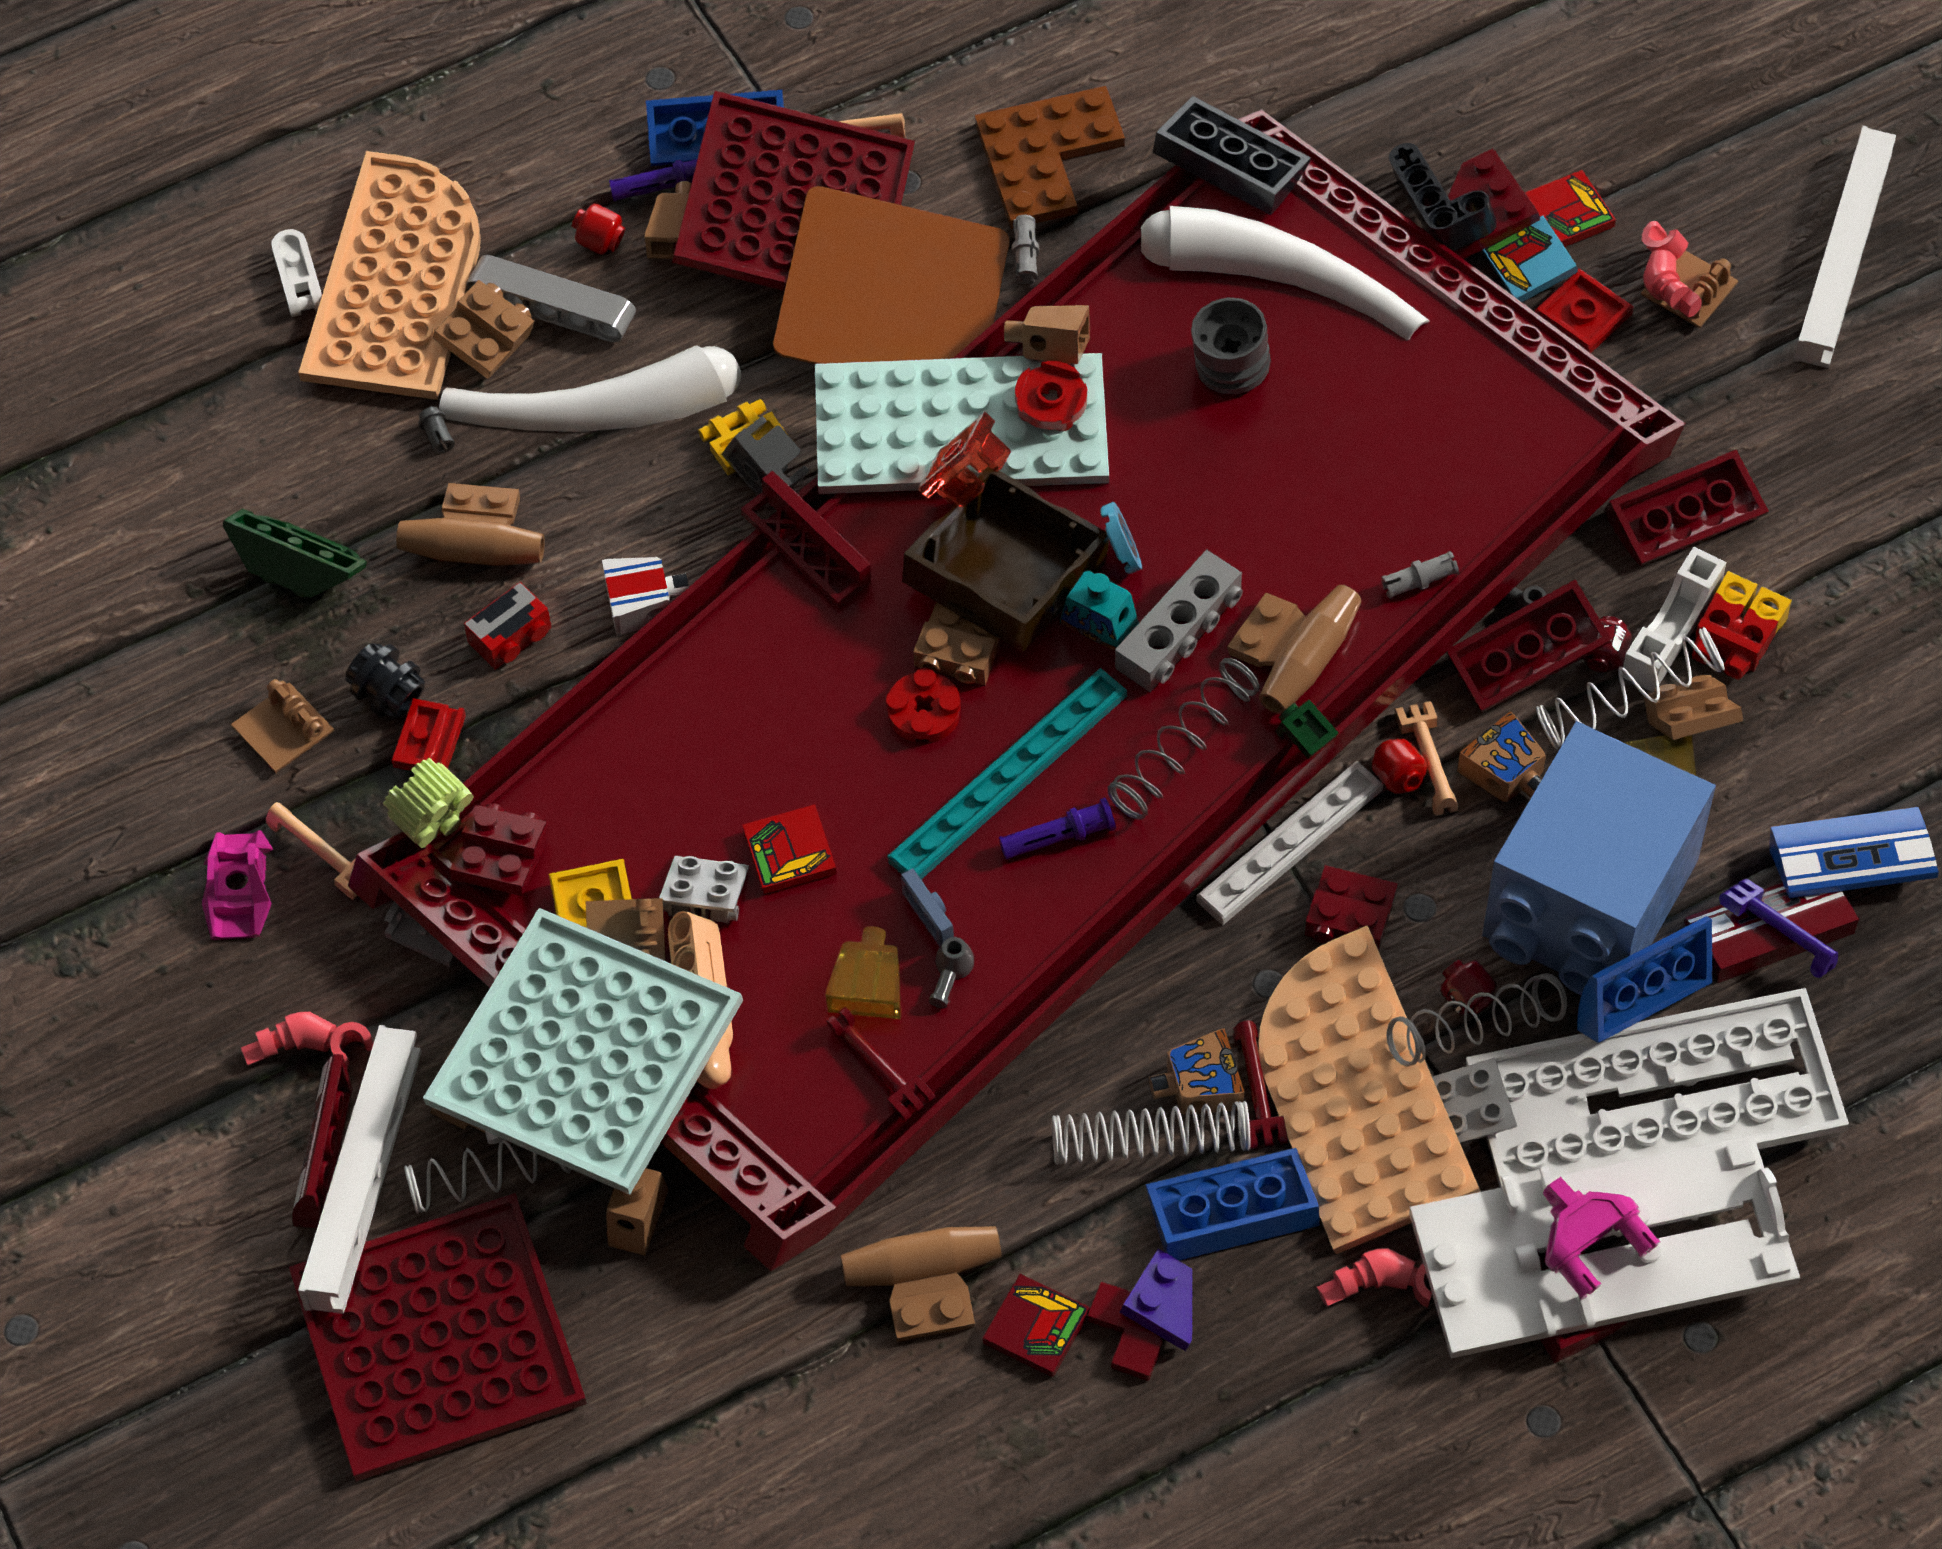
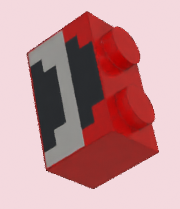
[464,582,552,670]

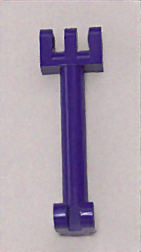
[1719,879,1838,978]

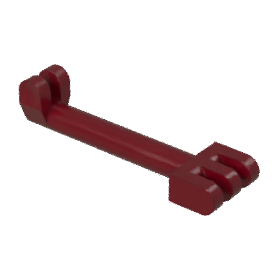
[826,1006,936,1121]
[1233,1020,1288,1150]

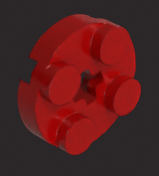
[1015,361,1088,432]
[886,668,961,742]

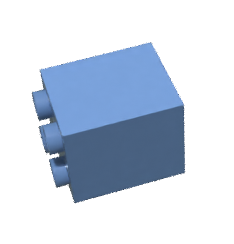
[1482,721,1716,995]

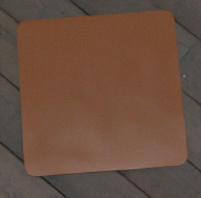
[773,186,1010,364]

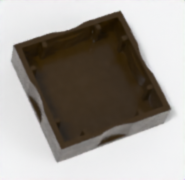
[902,465,1109,652]

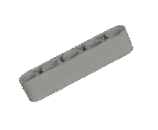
[466,255,636,342]

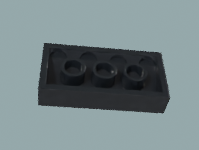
[1152,96,1311,215]

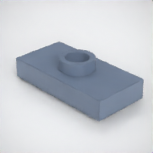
[901,868,954,947]

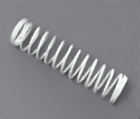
[1052,1101,1250,1165]

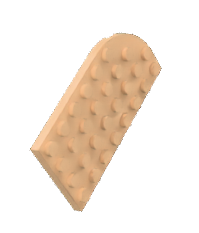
[299,151,480,400]
[1259,925,1481,1254]

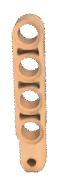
[668,911,733,1090]

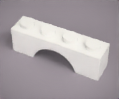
[1622,547,1727,692]

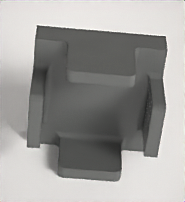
[721,416,809,509]

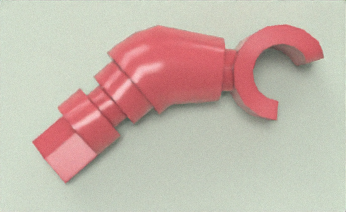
[1642,221,1702,318]
[241,1012,374,1068]
[1317,1248,1432,1308]

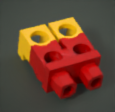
[1692,571,1792,680]

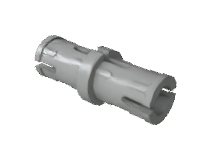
[1012,215,1039,284]
[1381,551,1459,599]

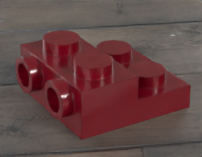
[450,803,548,896]
[1305,865,1398,951]

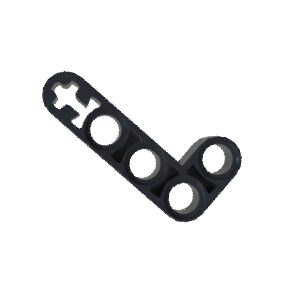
[1389,143,1497,251]

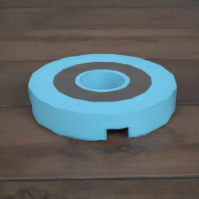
[1100,502,1142,574]

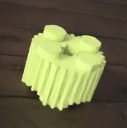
[383,758,474,848]

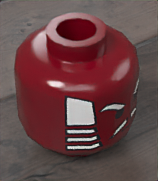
[1582,616,1632,673]

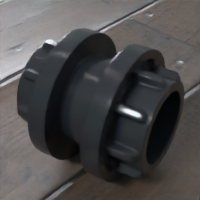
[345,643,425,718]

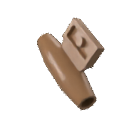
[396,483,545,566]
[1227,585,1362,714]
[840,1226,1002,1342]

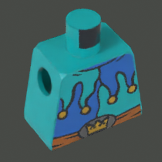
[1060,571,1139,652]

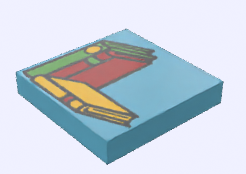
[1482,215,1578,302]

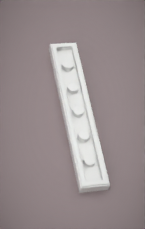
[1196,761,1383,925]

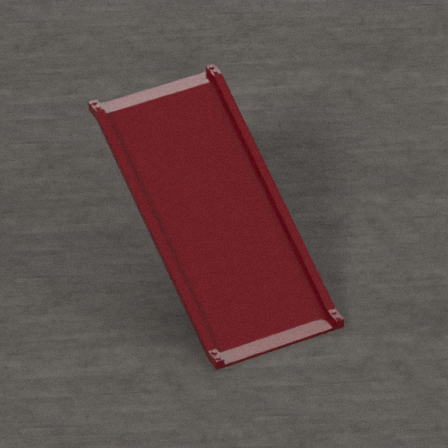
[348,110,1686,1271]

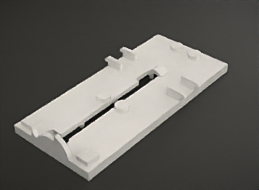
[1466,988,1849,1188]
[1409,1134,1800,1358]

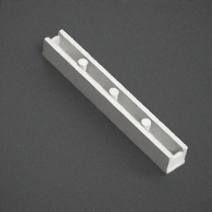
[1794,126,1896,368]
[298,1025,422,1314]

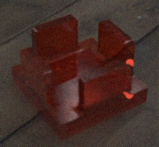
[918,412,1011,508]

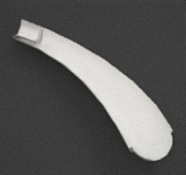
[1141,206,1430,341]
[439,345,741,432]

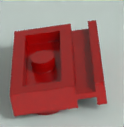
[392,698,466,771]

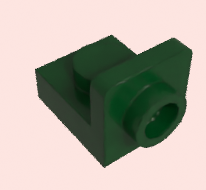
[1275,700,1339,760]

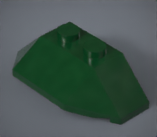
[223,509,367,598]

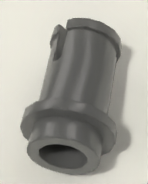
[418,407,455,454]

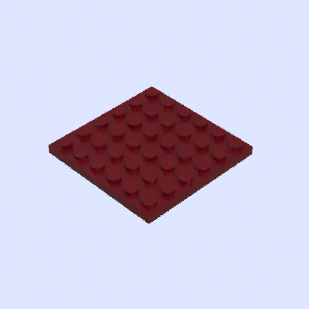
[672,90,915,291]
[289,1193,587,1482]

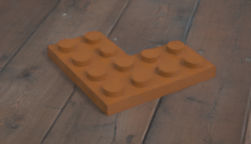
[975,86,1125,229]

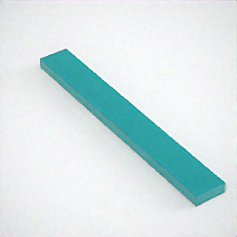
[887,668,1127,880]

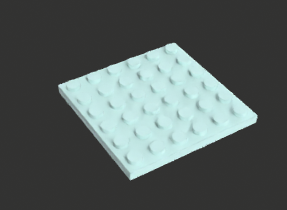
[423,908,743,1195]

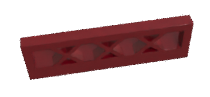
[741,470,871,608]

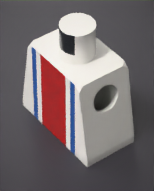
[602,557,689,636]

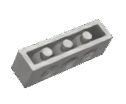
[1115,549,1243,692]

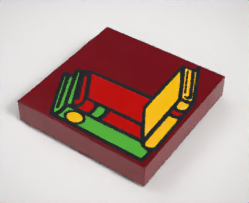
[983,1274,1090,1378]

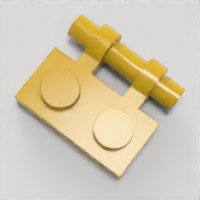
[698,399,788,475]

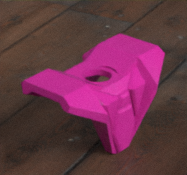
[202,830,273,940]

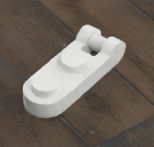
[272,229,322,317]

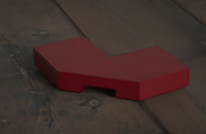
[1087,1281,1162,1381]

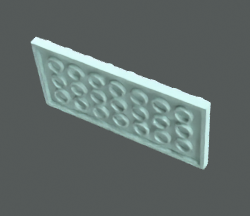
[815,353,1109,494]

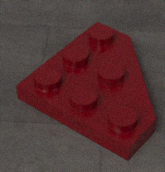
[1448,148,1540,259]

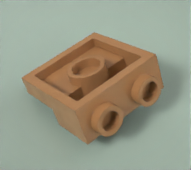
[432,280,535,379]
[913,602,1002,685]
[1643,675,1743,740]

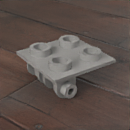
[659,856,749,924]
[1432,1058,1517,1153]

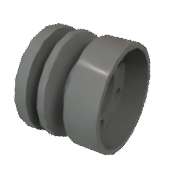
[1191,297,1271,395]

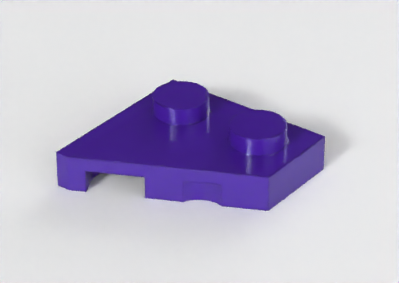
[1120,1249,1192,1352]

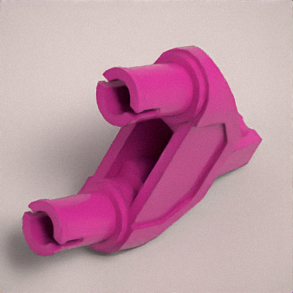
[1543,1176,1661,1300]

